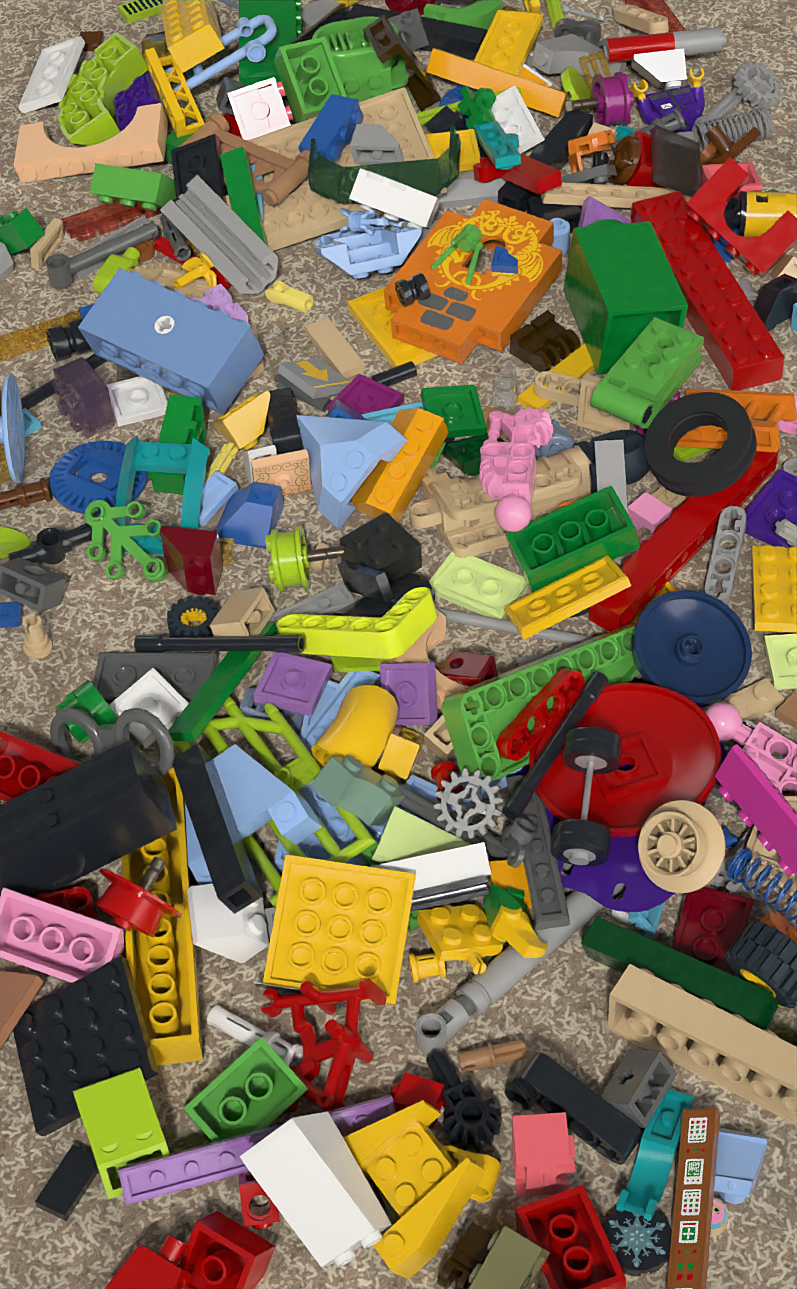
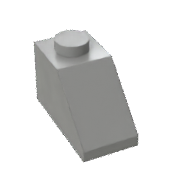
[350,124,404,165]

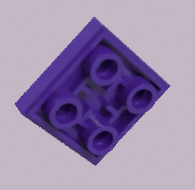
[113,72,160,131]

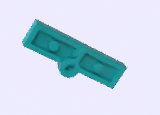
[473,121,521,170]

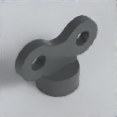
[501,817,538,868]

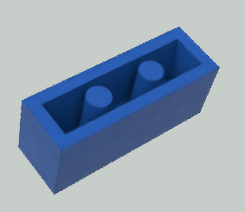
[298,94,363,170]

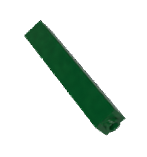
[581,916,778,1030]

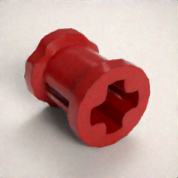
[431,761,464,802]

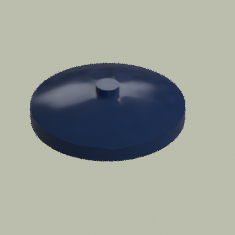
[632,590,752,707]

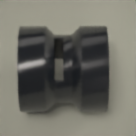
[395,273,431,307]

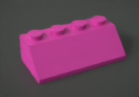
[715,744,797,877]

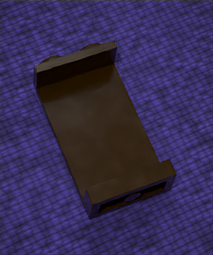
[364,15,441,112]

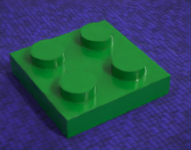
[420,385,487,438]

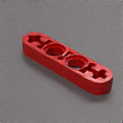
[496,668,584,761]

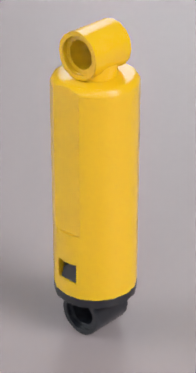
[724,191,797,238]

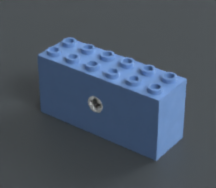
[78,268,264,415]

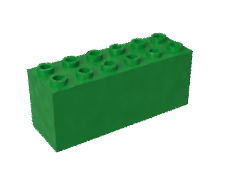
[239,0,303,97]

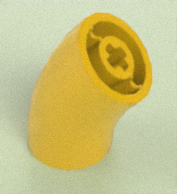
[311,685,398,769]

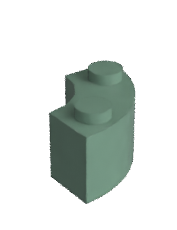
[310,755,406,826]

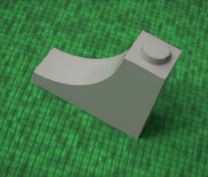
[531,34,627,78]

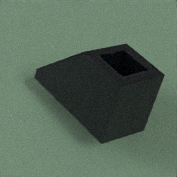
[753,273,797,331]

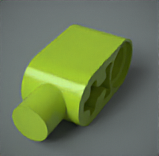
[93,247,140,294]

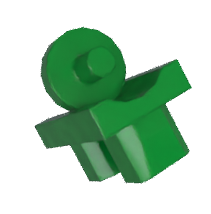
[457,85,496,129]

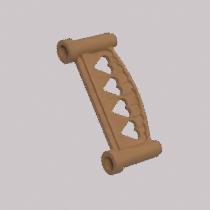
[179,112,321,206]

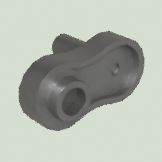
[554,18,602,44]

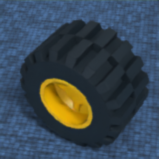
[725,921,797,1008]

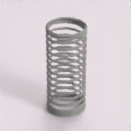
[692,107,773,152]

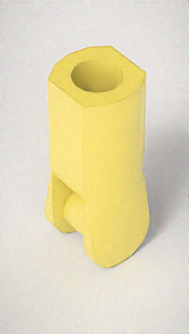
[265,280,314,313]

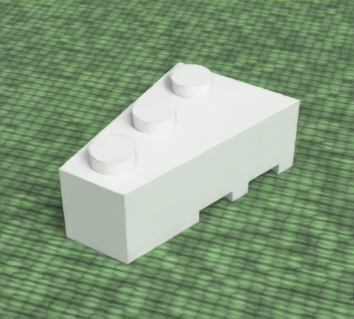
[349,169,441,231]

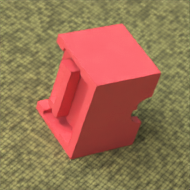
[512,1112,576,1197]

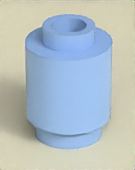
[549,218,570,255]

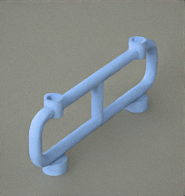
[159,14,277,106]

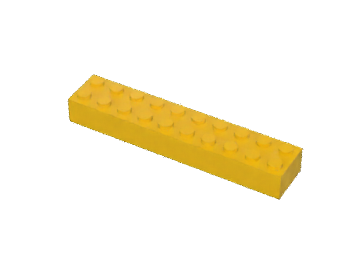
[122,768,203,1066]

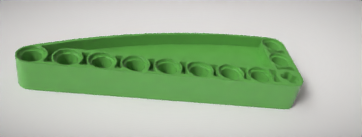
[442,622,639,780]

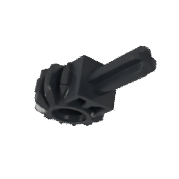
[426,1050,502,1152]

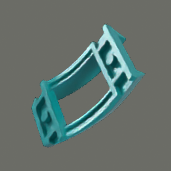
[114,435,210,555]

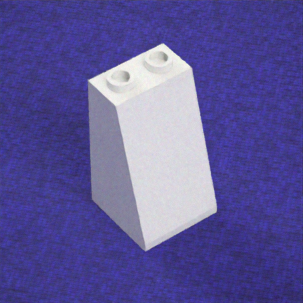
[240,1111,392,1267]

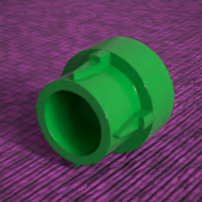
[55,680,117,744]

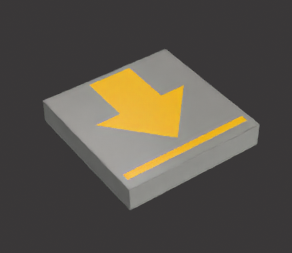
[278,358,350,399]

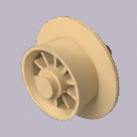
[638,800,726,893]

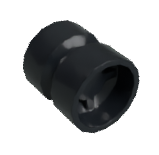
[46,318,93,362]

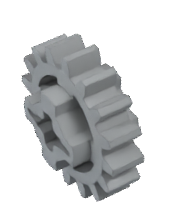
[733,60,783,110]
[434,769,505,839]

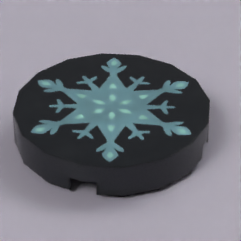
[603,1210,672,1276]

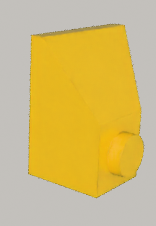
[212,390,270,451]

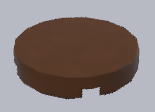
[608,136,641,186]

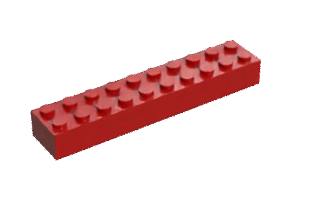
[631,191,785,391]

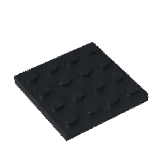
[13,956,159,1137]

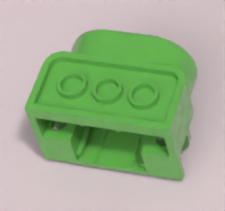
[312,16,412,102]

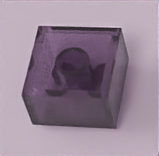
[53,357,115,439]

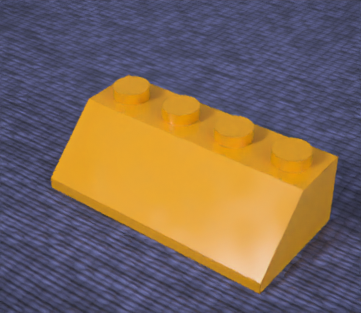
[350,408,449,523]

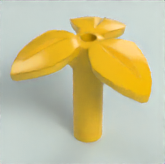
[173,252,217,289]

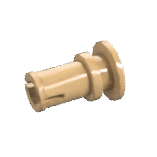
[22,614,53,659]

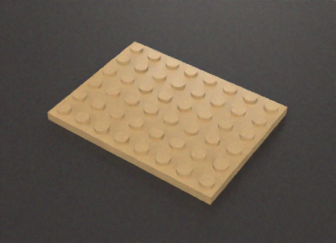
[247,87,447,251]

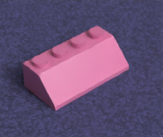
[0,888,125,983]

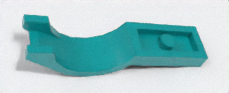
[616,1089,694,1221]

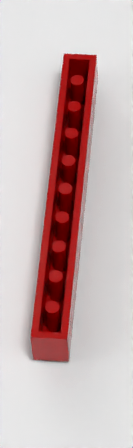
[588,450,779,631]

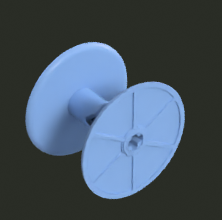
[0,373,25,484]

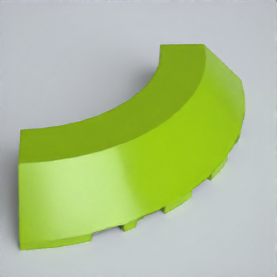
[58,32,148,146]

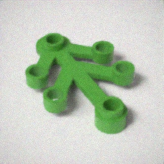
[84,500,168,582]

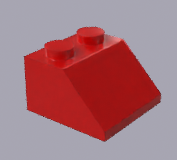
[179,1211,276,1289]

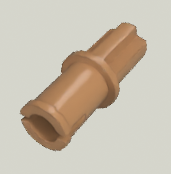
[458,1039,527,1074]

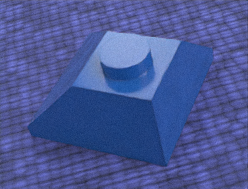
[215,482,284,549]

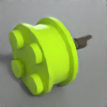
[265,525,345,593]

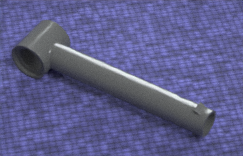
[46,222,159,289]

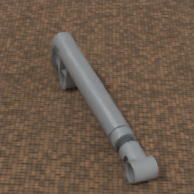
[416,863,626,1055]

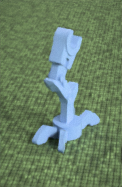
[340,208,408,235]

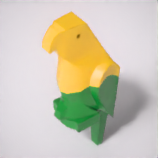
[483,876,548,958]

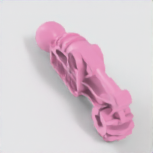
[479,406,553,532]
[705,702,797,796]

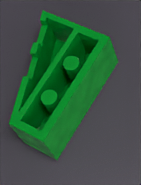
[148,394,207,495]

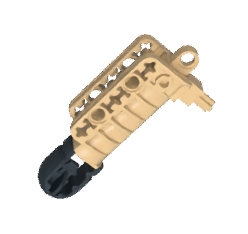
[409,430,651,558]

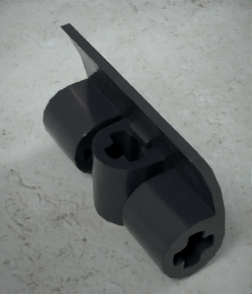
[333,574,435,618]

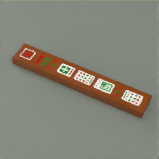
[667,1108,720,1289]

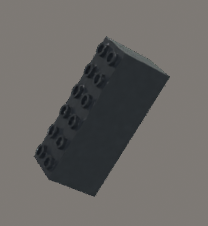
[0,740,177,897]

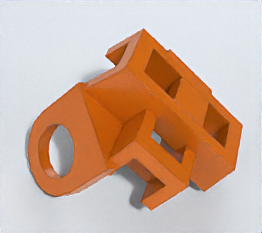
[568,130,616,173]

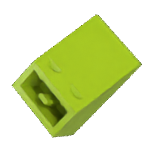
[73,1067,170,1199]

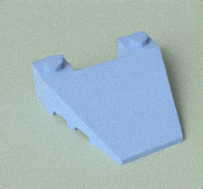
[185,744,322,885]

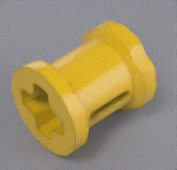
[408,953,446,984]

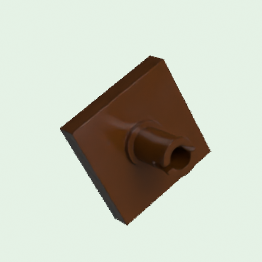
[698,124,761,175]

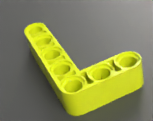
[276,587,438,659]

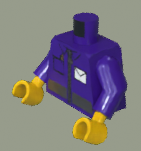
[630,67,705,134]

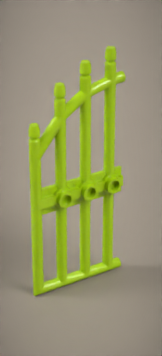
[173,696,376,907]

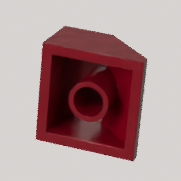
[160,526,223,595]

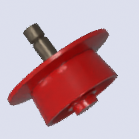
[95,856,182,938]

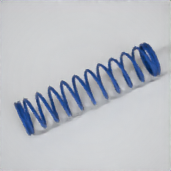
[727,848,797,922]

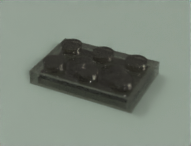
[651,125,702,197]

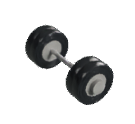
[551,727,622,867]

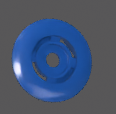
[50,441,148,515]

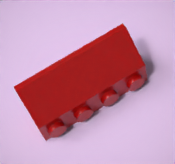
[0,730,83,802]

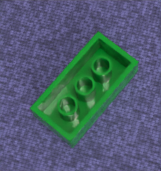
[505,485,640,593]

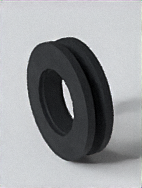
[644,392,757,497]

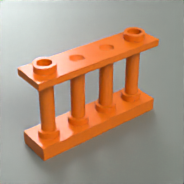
[676,388,797,452]

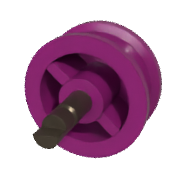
[565,72,634,127]

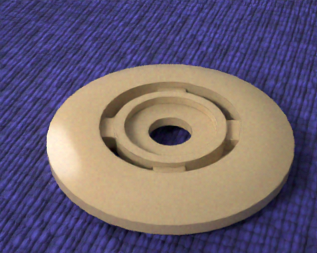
[131,263,210,299]

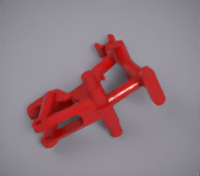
[261,978,386,1113]

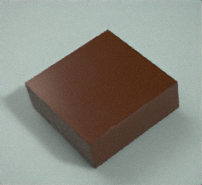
[80,31,104,52]

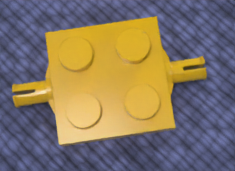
[417,903,503,975]

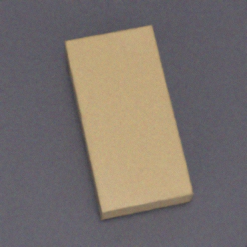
[30,217,64,269]

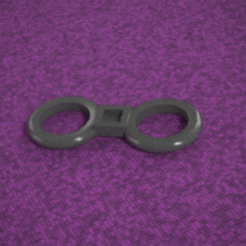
[50,708,175,776]

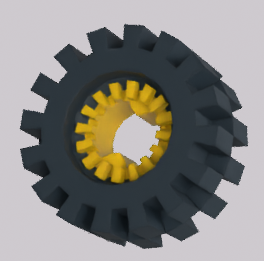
[167,595,219,637]

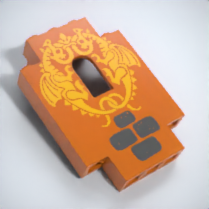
[384,199,562,364]

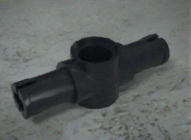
[8,523,92,565]

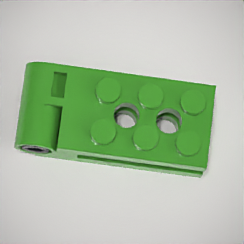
[591,317,704,429]

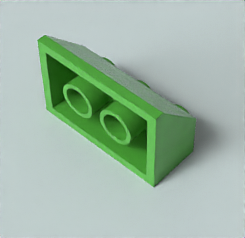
[274,36,347,123]
[89,163,176,211]
[182,1037,308,1142]

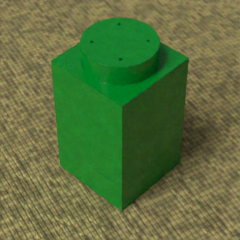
[563,219,688,375]

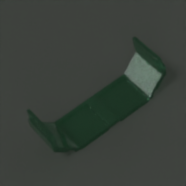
[308,125,461,205]

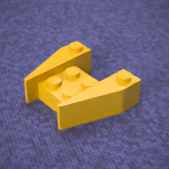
[343,1100,486,1279]

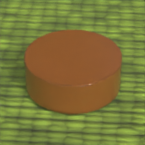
[696,142,718,165]
[134,240,155,262]

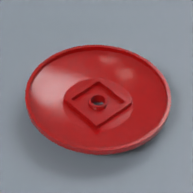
[529,683,721,837]

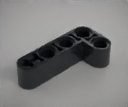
[266,388,303,455]
[504,1051,643,1165]

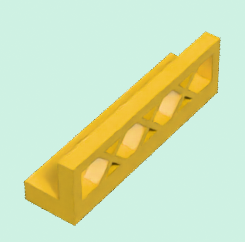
[145,48,205,138]

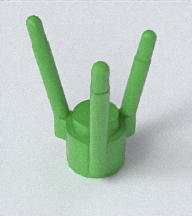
[431,224,483,285]

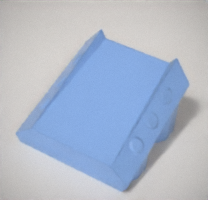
[714,1128,770,1204]

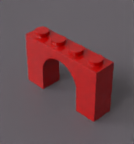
[686,157,797,278]

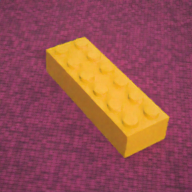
[160,0,224,73]

